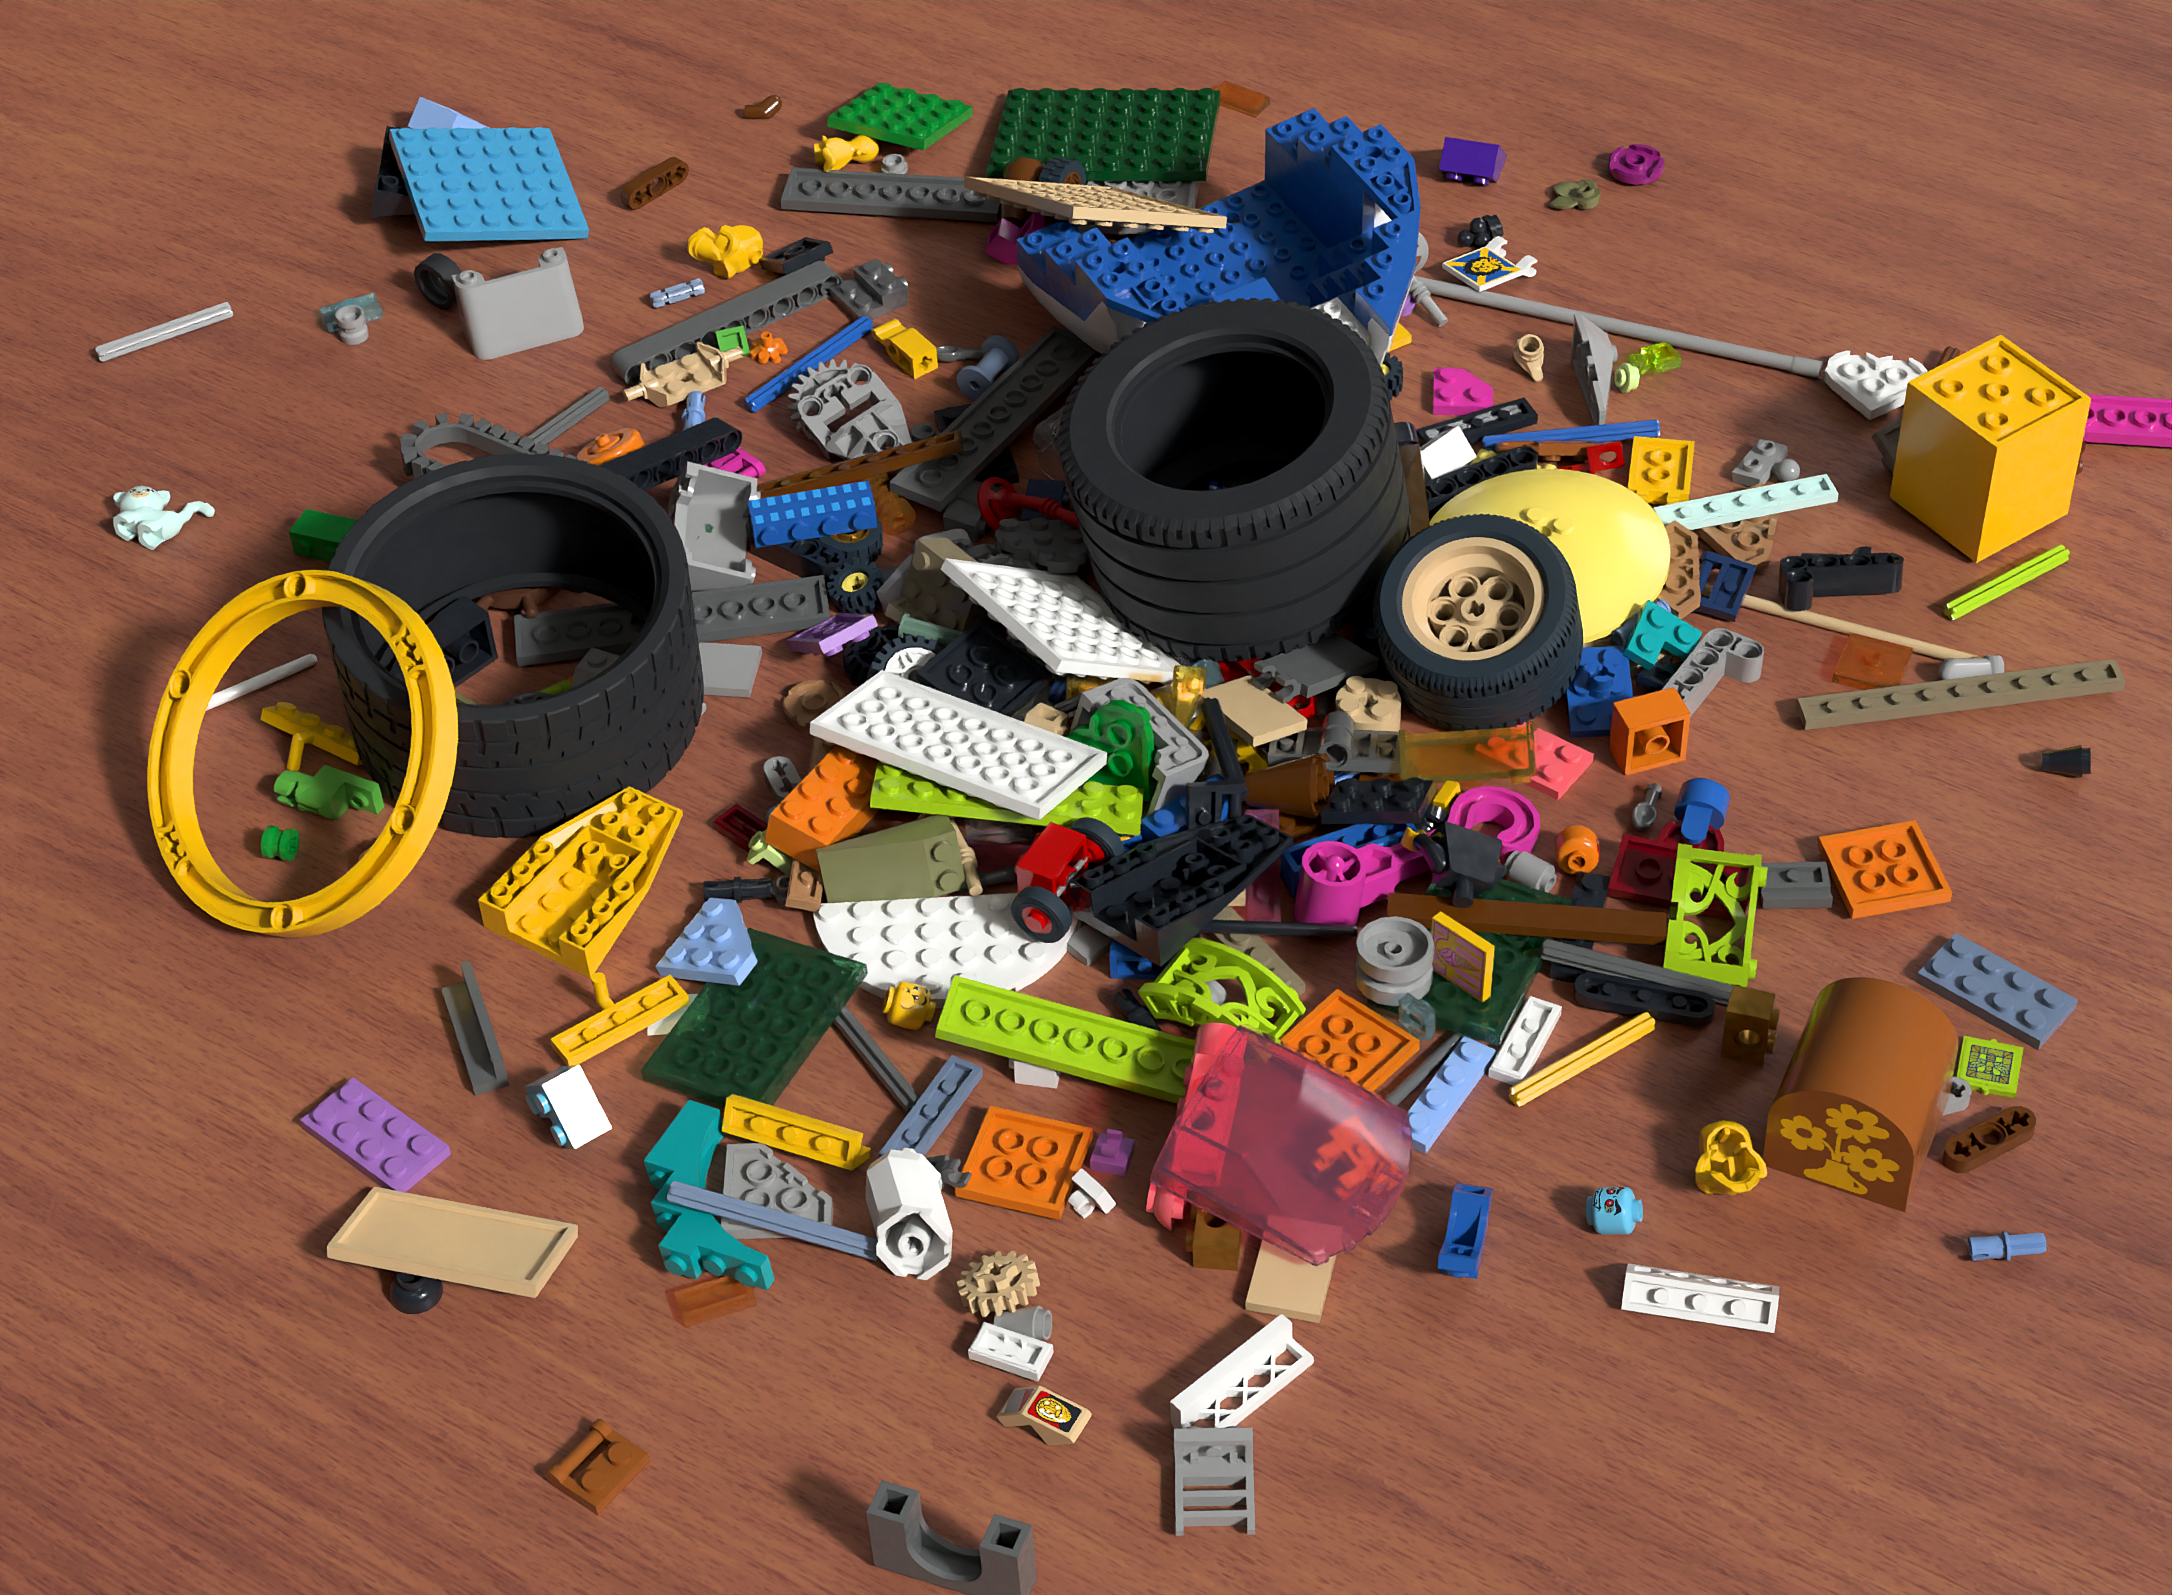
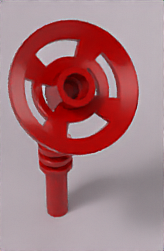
[977,477,1081,531]

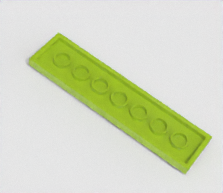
[870,761,1144,836]
[935,975,1195,1104]

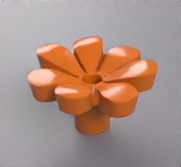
[750,332,788,364]

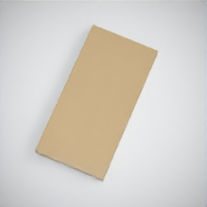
[327,1187,578,1298]

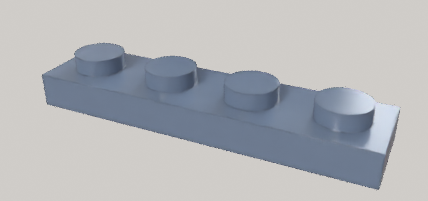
[878,1055,983,1158]

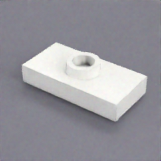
[968,1322,1054,1382]

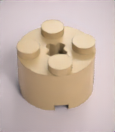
[1335,676,1401,732]

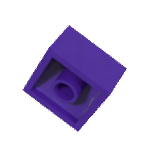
[1439,137,1507,186]

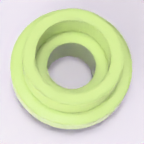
[1614,363,1640,393]

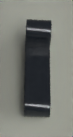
[745,519,846,590]
[1778,553,1904,611]

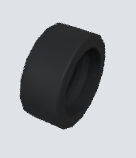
[414,253,462,310]

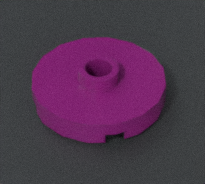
[1608,144,1664,185]

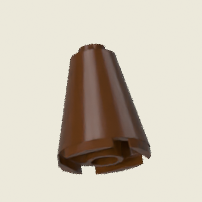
[1000,157,1045,228]
[1245,753,1335,820]

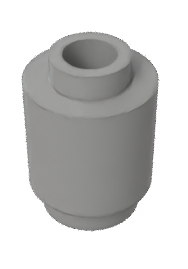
[1505,850,1557,896]

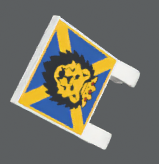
[1442,236,1538,292]

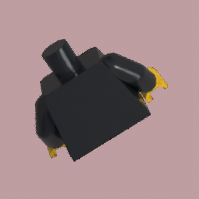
[1400,821,1506,908]

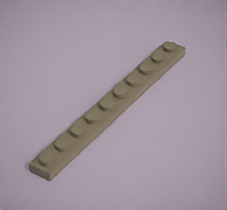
[1796,659,2126,730]

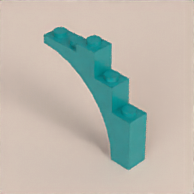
[644,1100,775,1290]

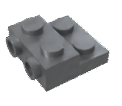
[830,259,909,321]

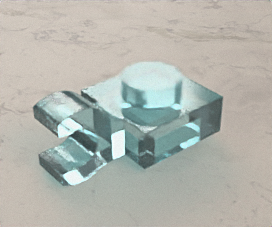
[1398,993,1435,1051]

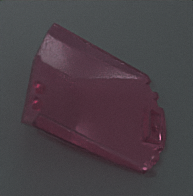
[1150,1024,1412,1267]

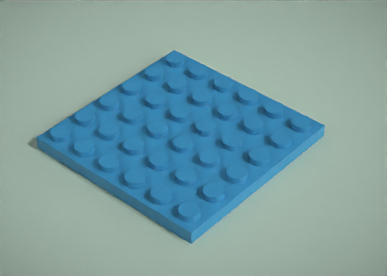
[389,127,589,241]

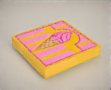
[1431,911,1495,1002]

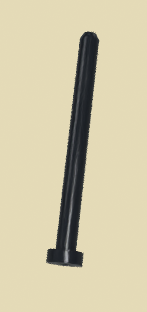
[1193,919,1358,938]

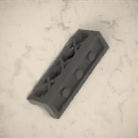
[441,960,509,1096]

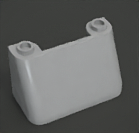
[452,247,584,360]
[668,461,761,591]
[1068,678,1209,829]

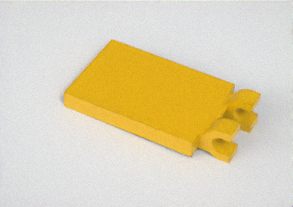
[1628,436,1695,505]

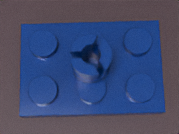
[1565,646,1633,738]

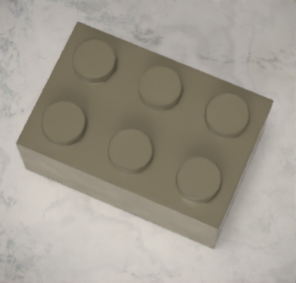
[901,537,993,632]

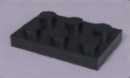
[1320,777,1436,824]

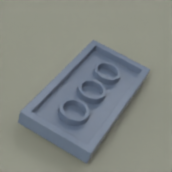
[1916,933,2078,1050]

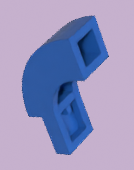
[1437,1183,1493,1279]

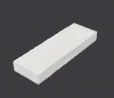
[1488,996,1562,1086]

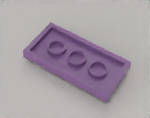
[300,1077,451,1192]

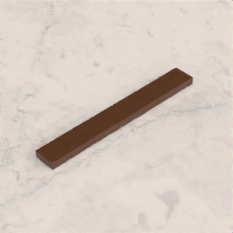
[757,430,964,499]
[1387,893,1667,946]

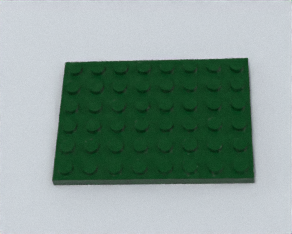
[986,88,1221,181]

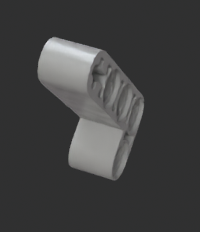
[1662,628,1764,718]

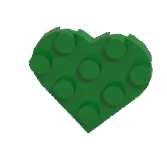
[1066,700,1156,801]

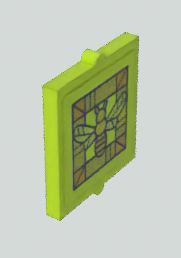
[1956,1036,2024,1099]

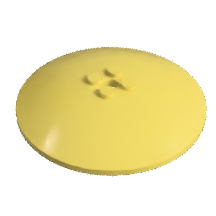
[1430,469,1670,644]

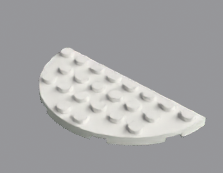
[814,893,1082,1008]

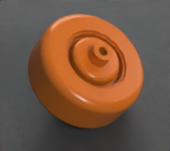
[576,428,646,466]

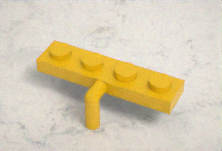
[260,702,363,771]
[550,972,690,1066]

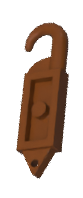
[1495,440,1612,461]

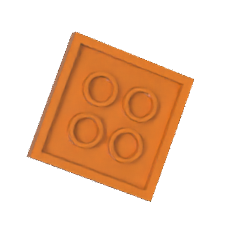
[1817,820,1952,919]
[1269,988,1420,1112]
[955,1106,1093,1220]

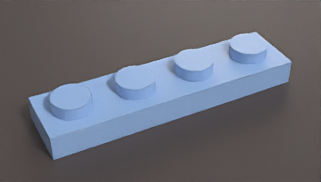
[1394,1036,1496,1154]

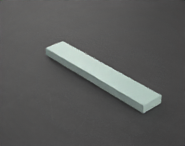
[1653,474,1839,530]

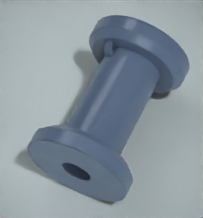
[957,335,1020,401]

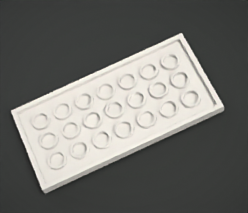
[810,670,1107,820]

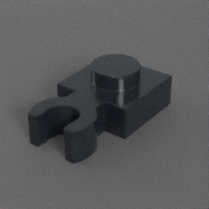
[1635,655,1683,693]

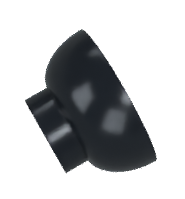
[389,1272,443,1314]

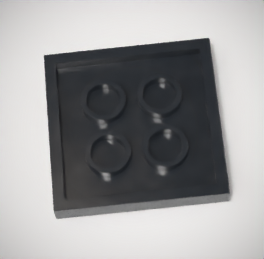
[915,619,1053,717]

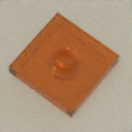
[1832,632,1913,690]

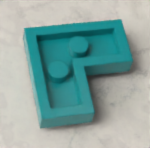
[1622,600,1702,670]

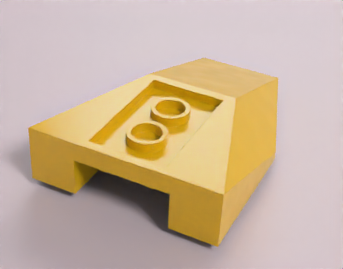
[478,786,683,979]

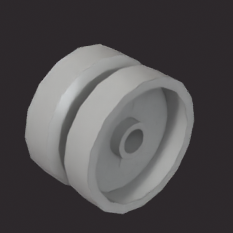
[1355,916,1434,1006]

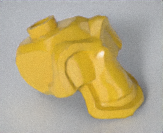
[687,225,763,279]
[1695,1120,1767,1196]

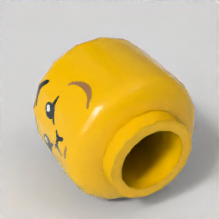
[882,981,936,1030]

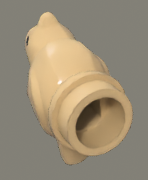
[1513,334,1544,383]

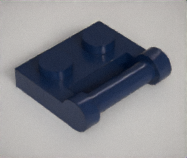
[1692,551,1756,622]

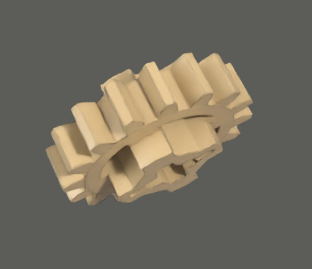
[957,1251,1040,1317]

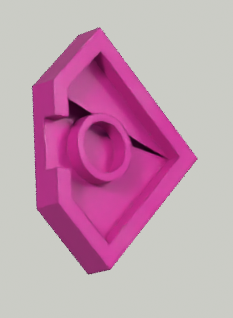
[1433,368,1493,415]

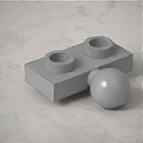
[1732,439,1800,487]

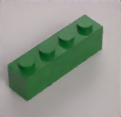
[289,509,357,562]

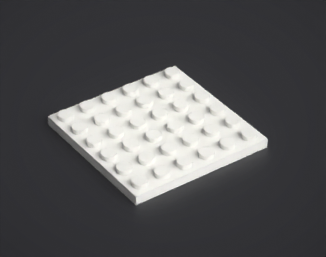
[941,558,1192,685]

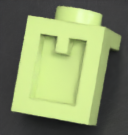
[747,829,793,875]

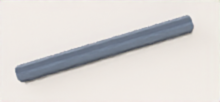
[667,1181,879,1261]

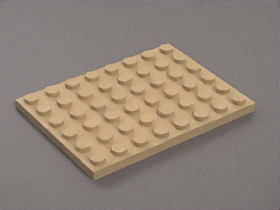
[964,176,1227,233]

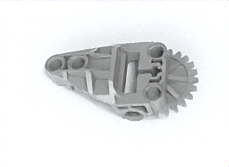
[788,359,912,480]

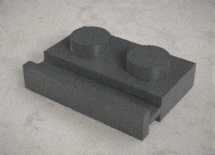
[1759,862,1833,909]

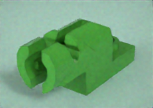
[274,765,385,820]

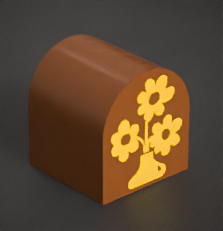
[1763,977,1958,1212]

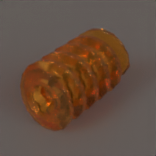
[861,473,916,535]

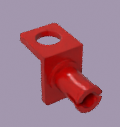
[1558,442,1625,475]

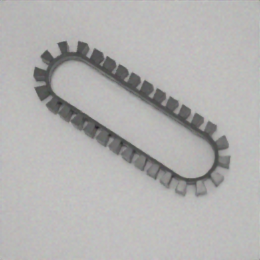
[400,413,592,480]

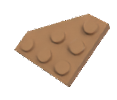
[1693,482,1779,571]
[1653,520,1701,619]

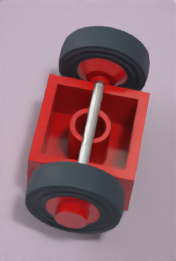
[1011,817,1124,943]

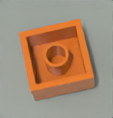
[1609,687,1691,776]

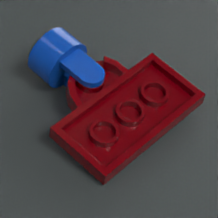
[1608,778,1749,921]

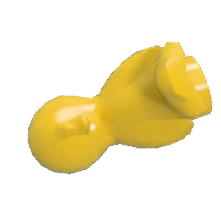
[814,135,879,173]

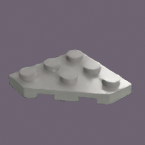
[721,1143,833,1239]

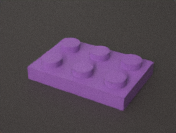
[786,613,878,657]

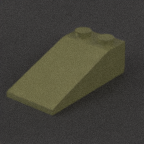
[816,815,967,903]

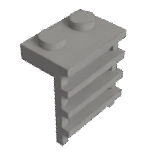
[1174,1426,1255,1536]

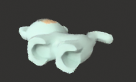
[113,486,215,550]

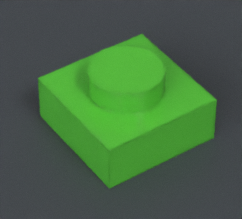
[715,325,750,357]

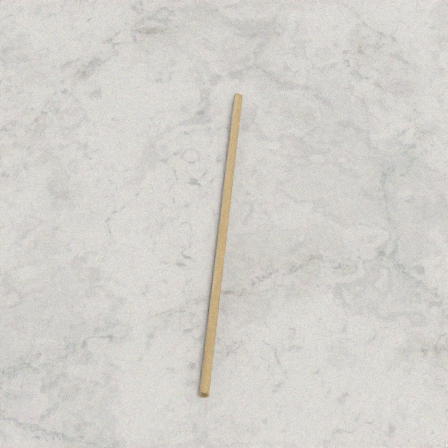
[1701,584,1984,660]

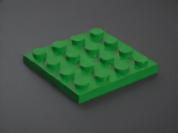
[827,83,973,150]

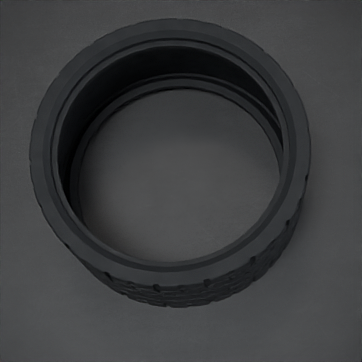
[321,453,704,838]

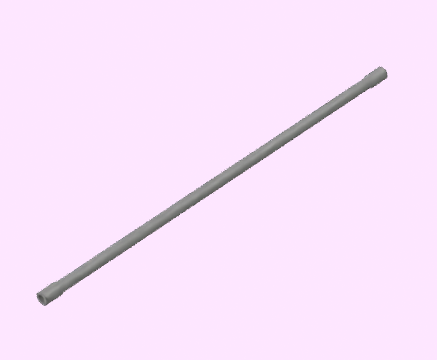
[1415,276,1823,379]

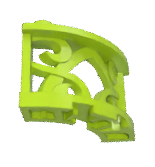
[1663,843,1768,988]
[1138,938,1306,1068]

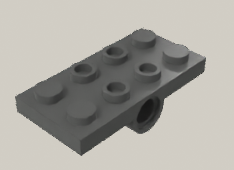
[1268,711,1404,776]

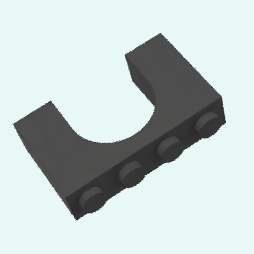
[866,1480,1037,1595]

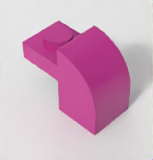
[985,212,1045,264]

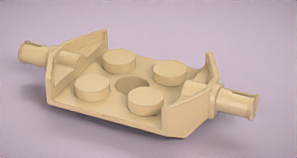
[623,342,743,407]

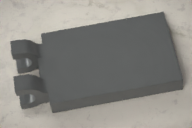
[1253,633,1379,704]

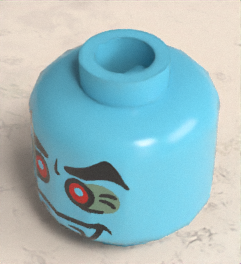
[1586,1187,1643,1235]

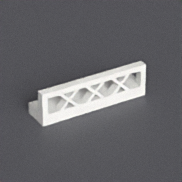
[1621,1263,1779,1333]
[1170,1314,1314,1429]

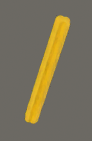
[1508,1012,1656,1107]

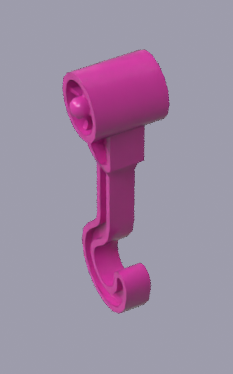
[1294,786,1540,938]

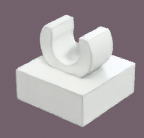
[1068,1168,1116,1218]

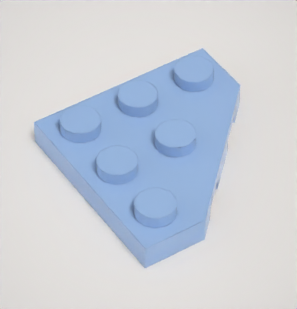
[655,898,757,986]

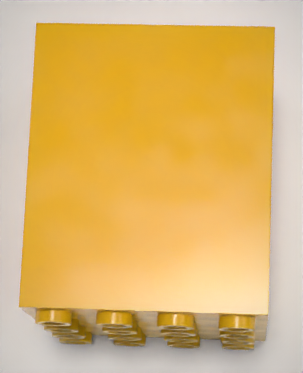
[1890,335,2091,563]

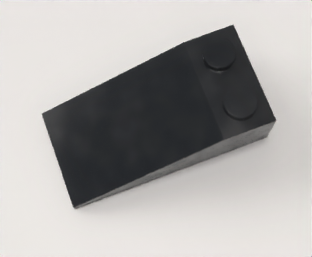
[390,596,498,689]

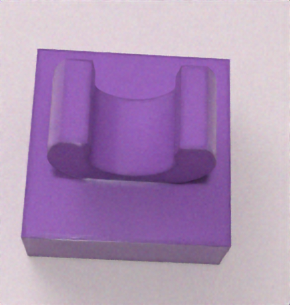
[1090,1129,1135,1176]

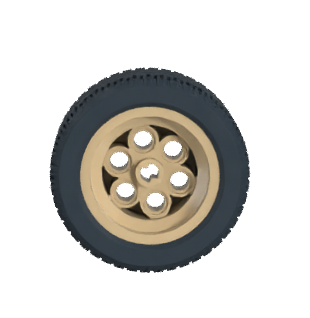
[1372,514,1584,734]

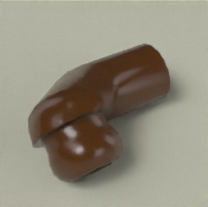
[744,95,782,119]

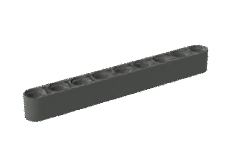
[610,261,842,386]

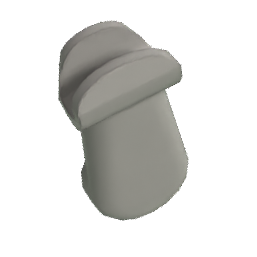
[1938,654,2004,681]

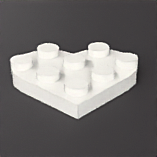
[1824,351,1927,420]

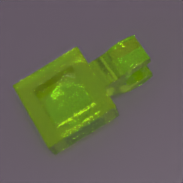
[1627,342,1682,377]

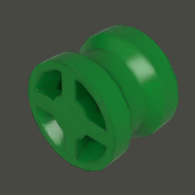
[261,825,300,861]

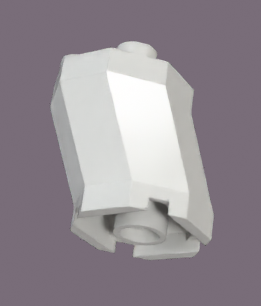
[866,1148,953,1280]

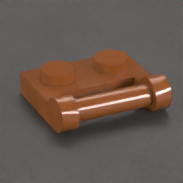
[545,1419,650,1516]

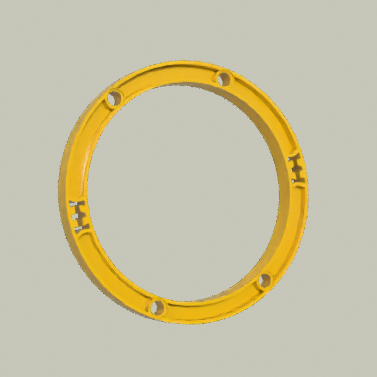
[147,570,458,938]

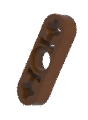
[620,157,689,210]
[1943,1106,2036,1173]

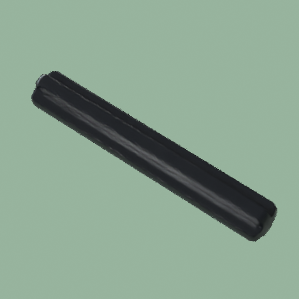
[1201,697,1249,802]

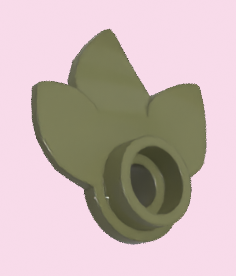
[1549,179,1601,210]

